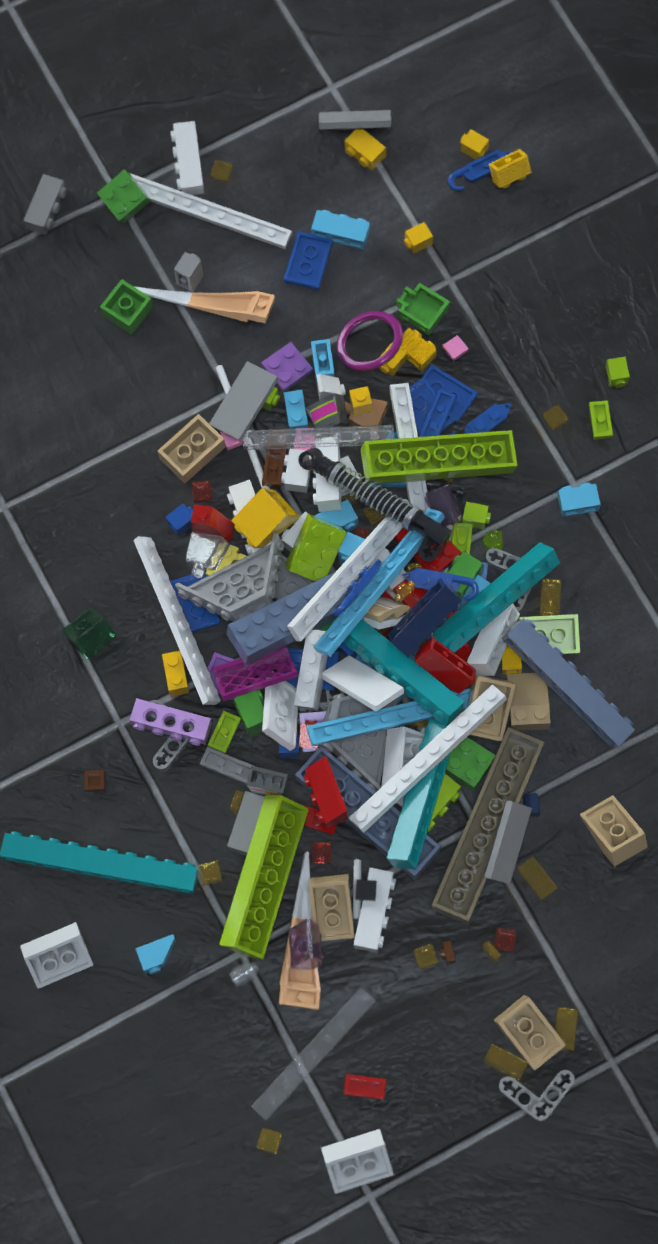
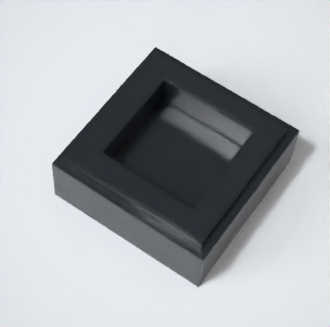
[355,880,377,902]

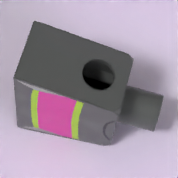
[305,393,348,440]
[246,766,288,796]

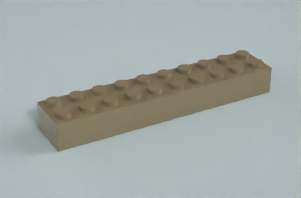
[431,727,544,925]

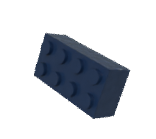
[387,578,462,657]

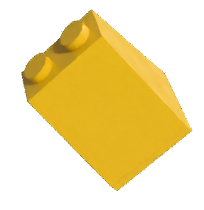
[231,488,300,548]

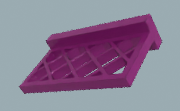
[212,645,298,701]

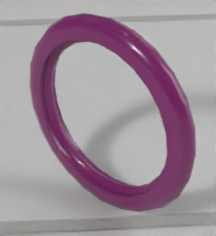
[336,311,403,371]

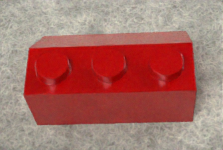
[303,756,348,828]

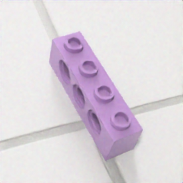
[130,698,212,746]

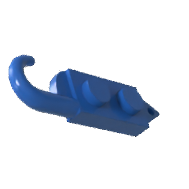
[448,149,512,191]
[449,403,511,435]
[333,559,382,617]
[402,568,479,600]

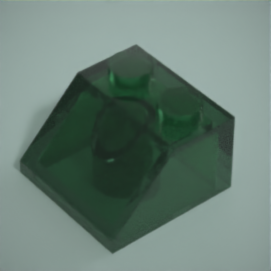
[61,607,116,659]

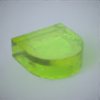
[483,530,503,551]

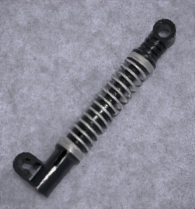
[298,447,452,562]

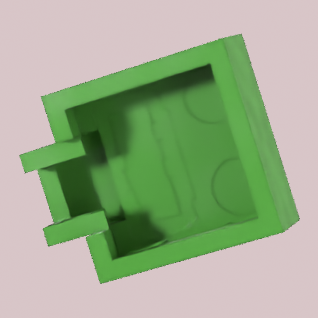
[396,283,450,335]

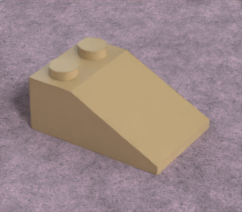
[507,673,551,731]
[468,674,516,741]
[580,795,648,867]
[308,874,355,942]
[493,995,566,1071]

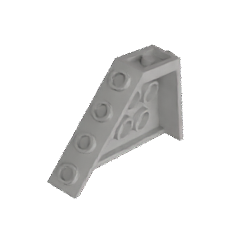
[175,532,284,622]
[323,693,398,792]

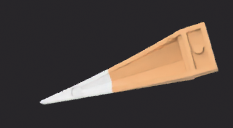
[135,287,275,323]
[279,851,321,1010]

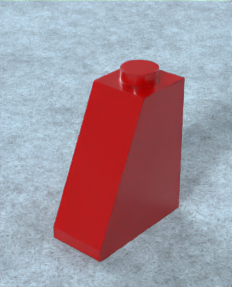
[191,504,235,543]

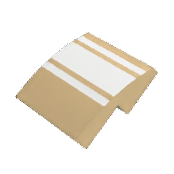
[364,597,410,623]

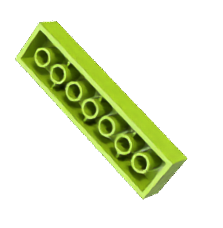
[361,430,518,484]
[219,794,309,959]

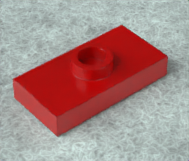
[302,804,338,836]
[344,1074,386,1100]

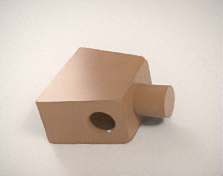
[345,398,388,440]

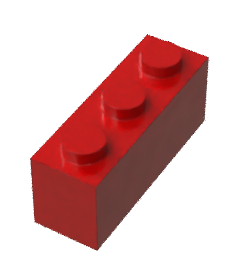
[415,637,476,694]

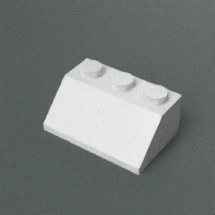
[382,726,425,786]
[21,922,93,989]
[321,1129,394,1194]

